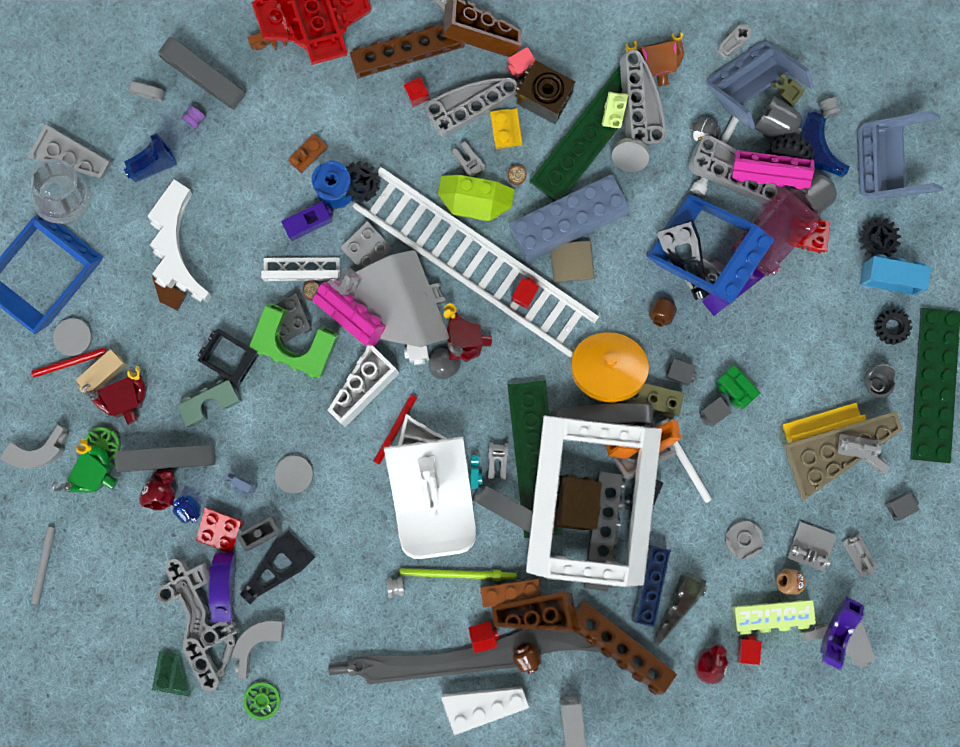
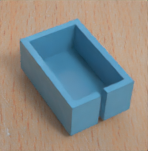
[860,254,931,295]

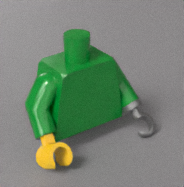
[52,439,118,493]

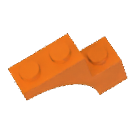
[606,420,681,459]

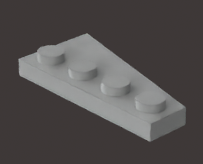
[28,124,112,179]

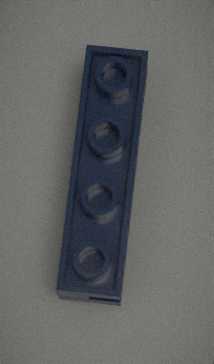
[631,545,671,627]

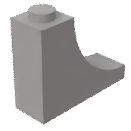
[800,620,876,668]

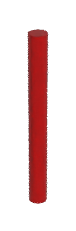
[31,347,107,378]
[373,395,417,465]

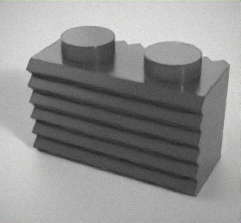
[237,516,282,551]

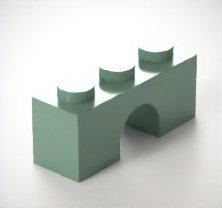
[177,379,242,428]

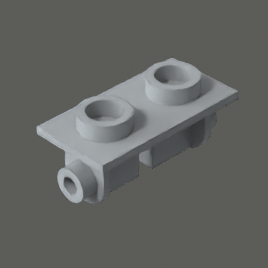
[687,252,725,282]
[837,434,881,460]
[842,533,878,577]

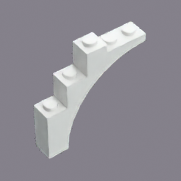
[148,180,212,303]

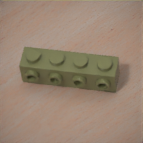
[606,383,684,419]

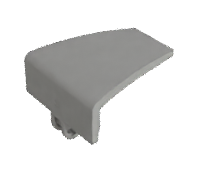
[337,250,449,347]

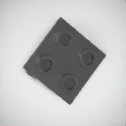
[276,294,312,344]

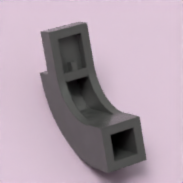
[472,484,533,533]

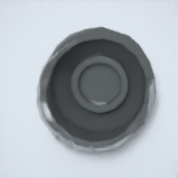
[428,348,461,379]
[864,364,896,398]

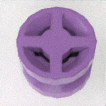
[181,106,205,129]

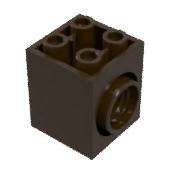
[515,60,576,125]
[553,474,602,530]

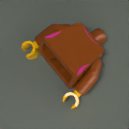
[626,32,685,86]

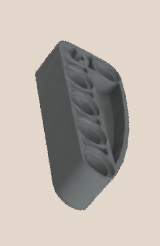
[158,37,246,110]
[556,404,653,428]
[115,446,215,472]

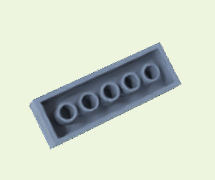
[509,174,629,263]

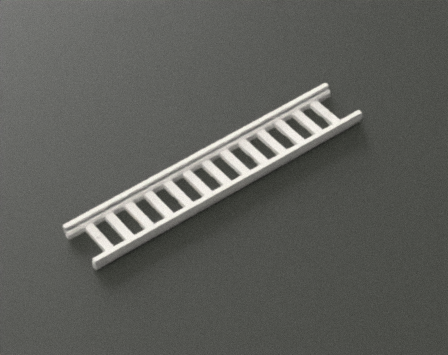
[352,167,599,358]

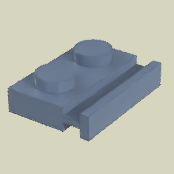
[223,473,258,495]

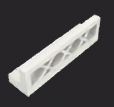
[261,258,340,281]

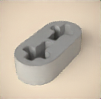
[128,82,165,102]

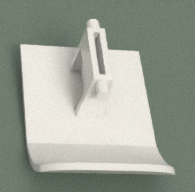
[384,437,476,559]

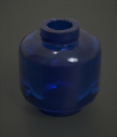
[172,495,201,523]

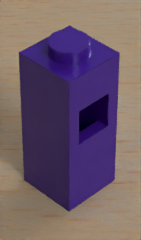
[281,202,333,242]

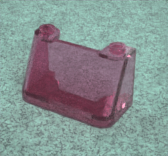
[730,188,820,276]

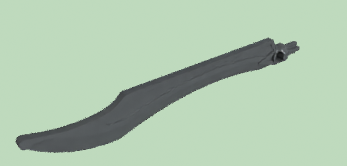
[328,629,601,684]

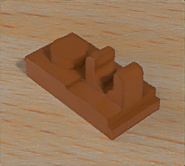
[247,32,287,50]
[288,134,328,174]

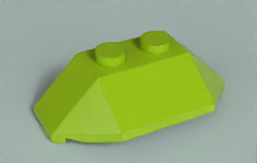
[437,175,515,222]

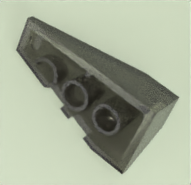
[652,571,708,646]

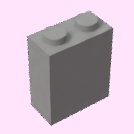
[559,696,586,747]

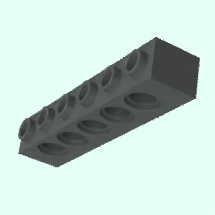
[584,472,625,591]

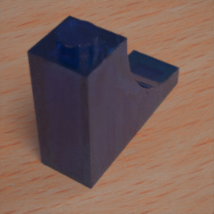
[790,112,850,178]
[124,133,177,183]

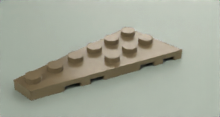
[783,411,903,502]

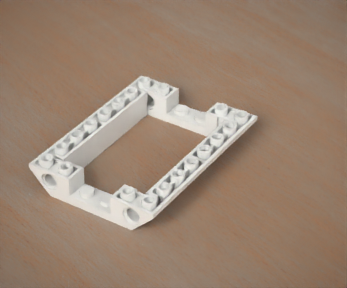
[526,416,662,587]

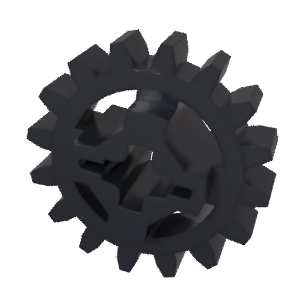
[345,161,380,203]
[858,217,901,258]

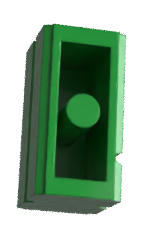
[715,365,761,410]

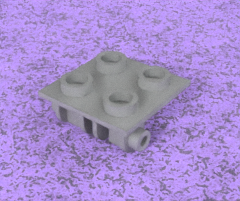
[340,221,392,269]
[787,522,837,572]

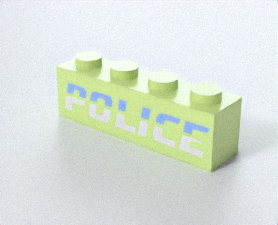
[732,599,816,634]

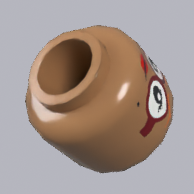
[776,569,806,595]

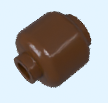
[649,297,677,327]
[513,642,542,674]

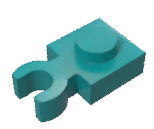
[470,455,482,489]

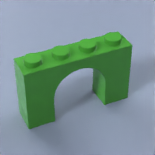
[249,303,340,379]

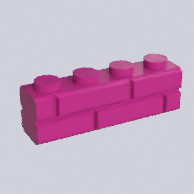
[732,150,814,189]
[312,281,386,347]

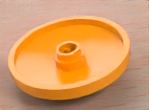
[571,332,649,402]

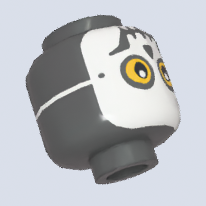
[691,117,721,142]

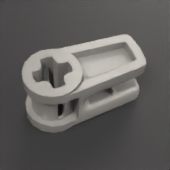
[717,24,751,60]
[451,141,486,177]
[488,442,509,480]

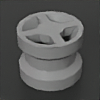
[819,97,842,119]
[387,577,405,598]

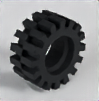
[874,309,913,345]

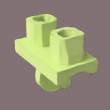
[602,92,628,128]

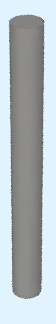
[31,526,55,605]

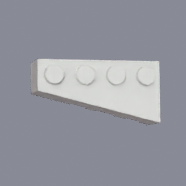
[328,346,399,427]
[441,686,529,735]

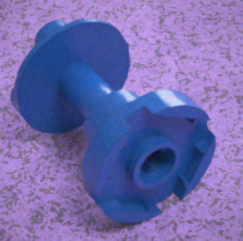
[311,161,352,209]

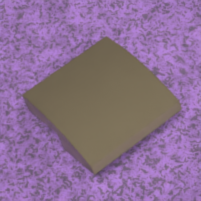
[551,241,595,283]

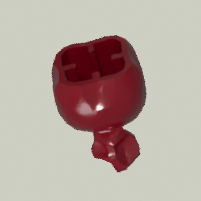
[139,469,175,511]
[695,645,728,684]

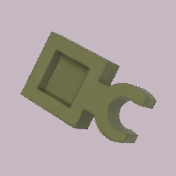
[771,73,805,106]

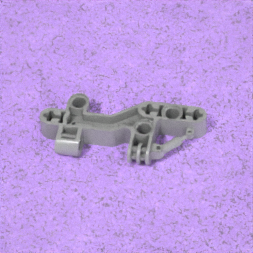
[156,558,240,691]

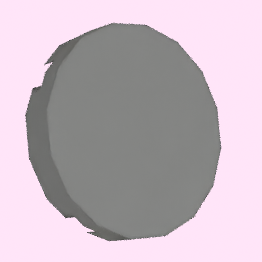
[612,138,650,172]
[53,318,93,357]
[274,455,313,494]
[725,521,764,559]

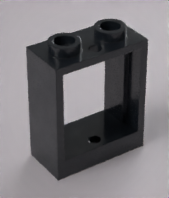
[197,328,259,386]

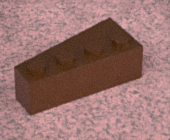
[443,0,522,57]
[491,591,579,633]

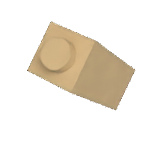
[76,349,127,394]

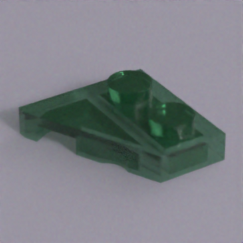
[152,651,191,697]

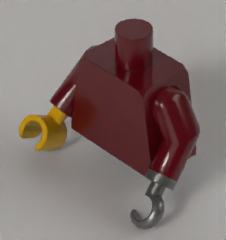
[443,303,492,362]
[82,366,147,425]

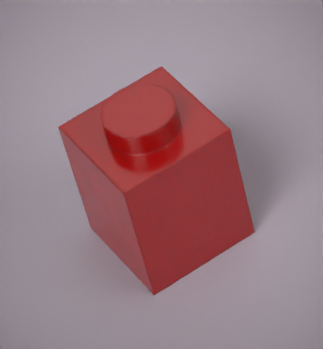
[403,77,429,108]
[511,278,539,310]
[468,621,499,654]
[737,635,762,665]

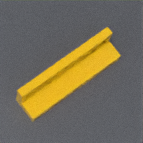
[782,403,867,443]

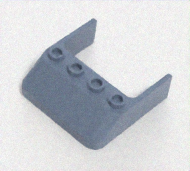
[707,42,814,130]
[858,110,943,198]

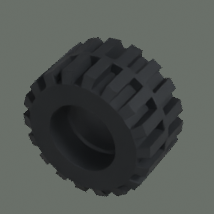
[765,133,815,186]

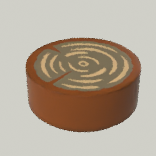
[508,165,526,185]
[302,281,320,301]

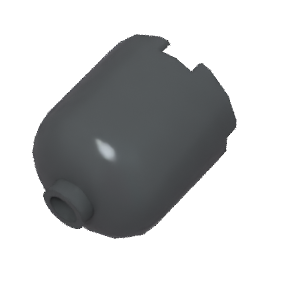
[755,96,802,139]
[787,174,837,221]

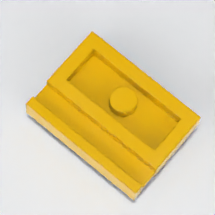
[490,108,522,150]

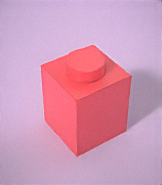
[507,47,535,79]

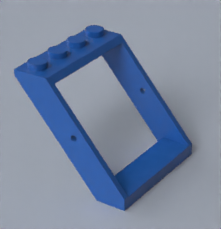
[646,194,774,303]
[0,211,103,335]

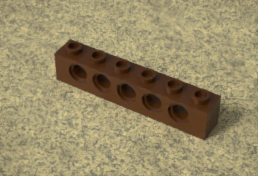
[349,23,464,79]
[575,601,677,695]

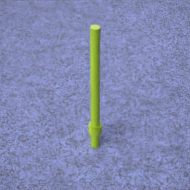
[400,568,516,582]

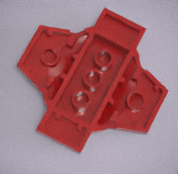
[252,0,371,65]

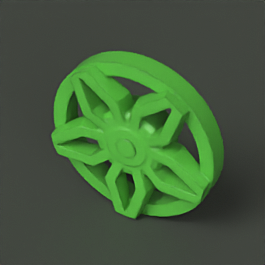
[85,427,121,461]
[243,682,280,720]

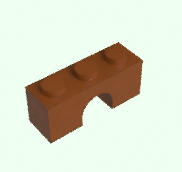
[480,578,541,608]

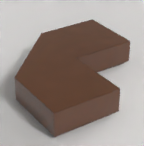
[152,260,187,311]

